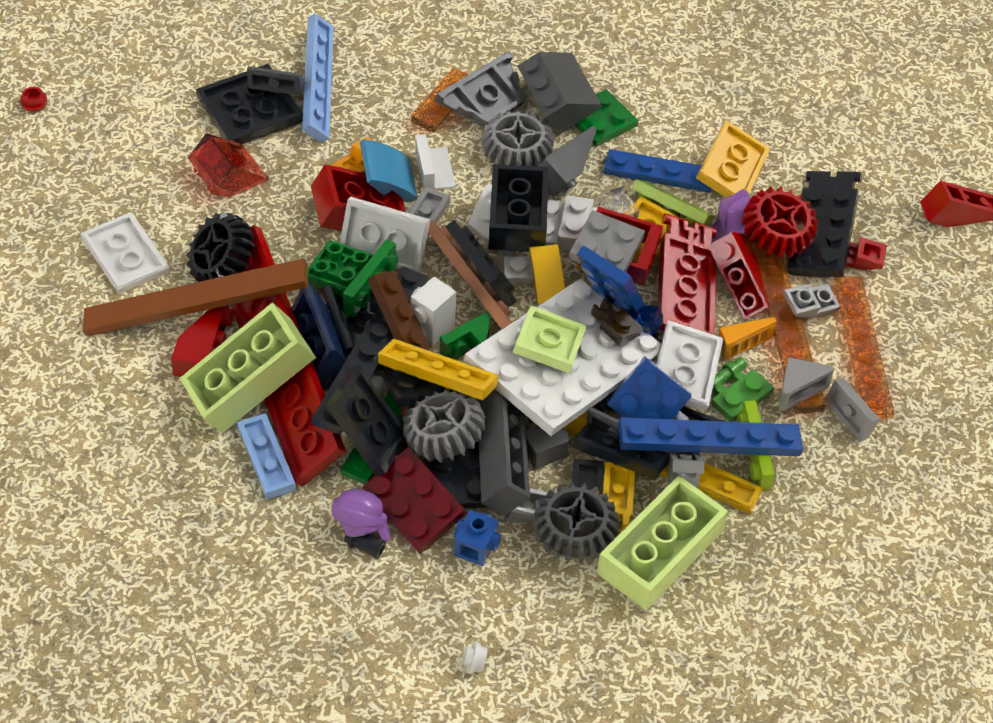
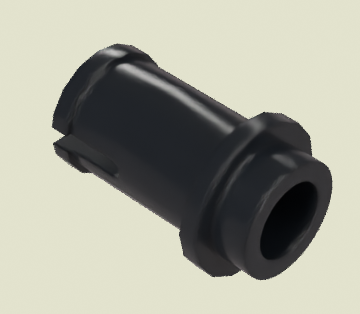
[344,534,386,559]

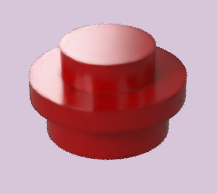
[20,87,48,112]

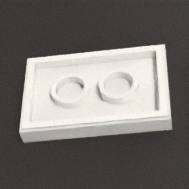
[340,197,430,272]
[80,212,170,294]
[656,320,724,412]

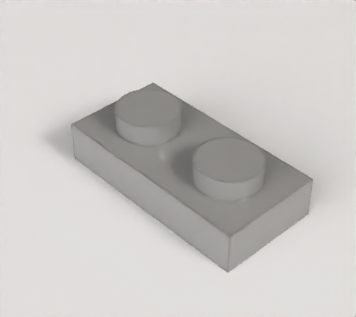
[409,187,450,239]
[824,378,880,442]

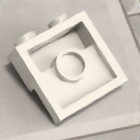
[545,195,597,251]

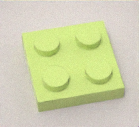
[513,305,586,373]

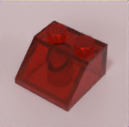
[188,133,270,197]

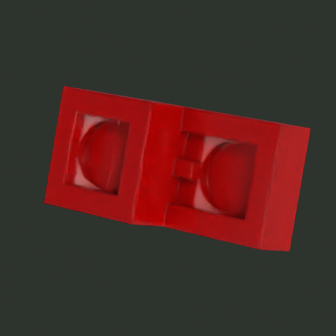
[846,237,887,270]

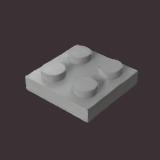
[569,210,645,272]

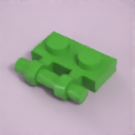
[711,357,774,422]

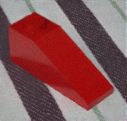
[920,180,993,227]

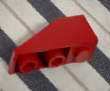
[708,232,770,320]
[171,305,234,377]

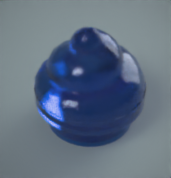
[634,305,664,336]

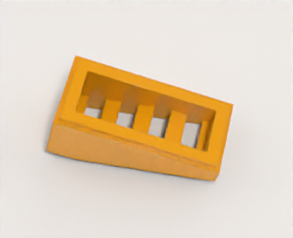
[718,317,777,360]

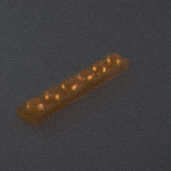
[833,276,895,419]

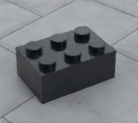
[488,164,549,252]

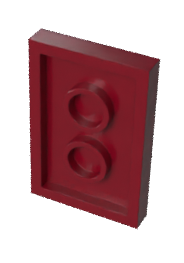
[362,447,468,554]

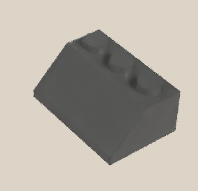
[517,52,602,135]

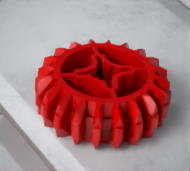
[741,186,818,258]

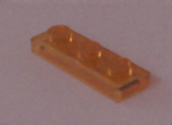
[411,68,469,133]

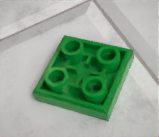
[308,240,373,297]

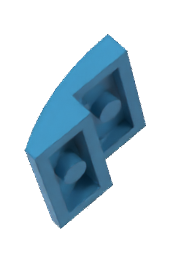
[360,139,418,202]

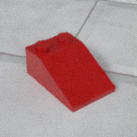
[310,164,406,232]

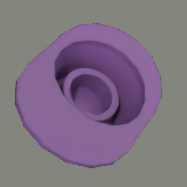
[712,189,763,242]

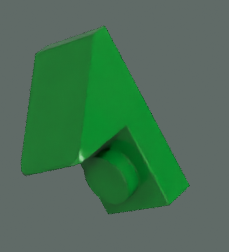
[439,311,491,358]

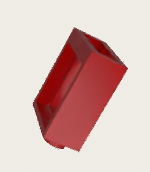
[579,207,663,286]

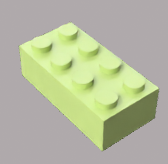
[180,302,316,433]
[597,475,728,611]

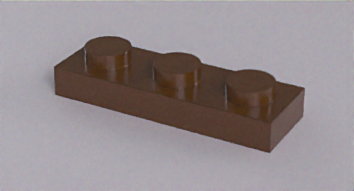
[368,271,431,351]

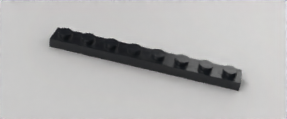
[312,266,429,435]

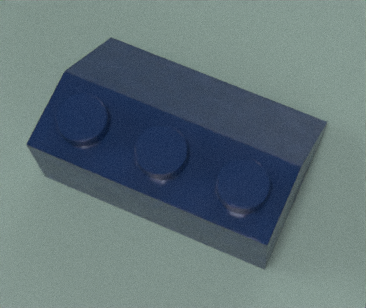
[292,283,347,389]

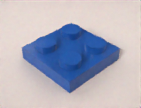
[607,356,692,419]

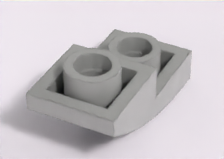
[783,284,841,318]

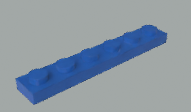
[618,417,803,456]

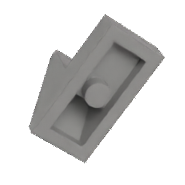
[667,451,705,489]

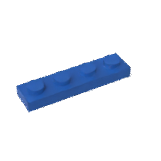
[604,149,711,193]

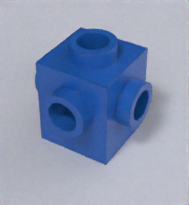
[454,510,502,566]

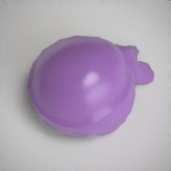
[331,488,391,542]

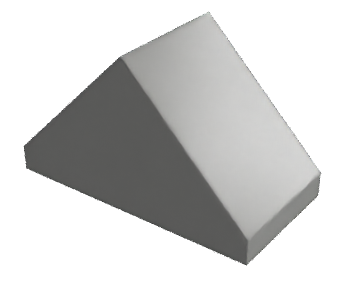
[778,357,834,412]

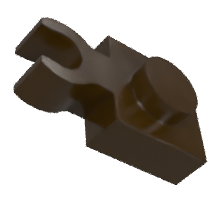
[591,299,643,346]

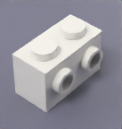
[410,277,457,347]

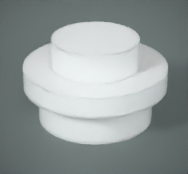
[462,641,487,674]

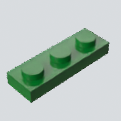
[343,240,398,318]

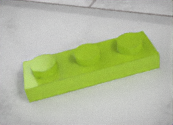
[632,179,715,225]
[737,400,775,490]

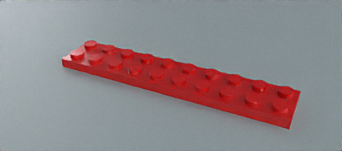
[231,224,346,486]

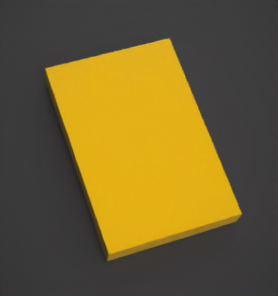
[696,120,771,197]

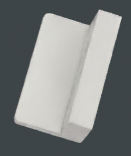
[415,134,456,190]

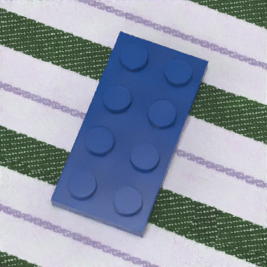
[577,245,650,324]

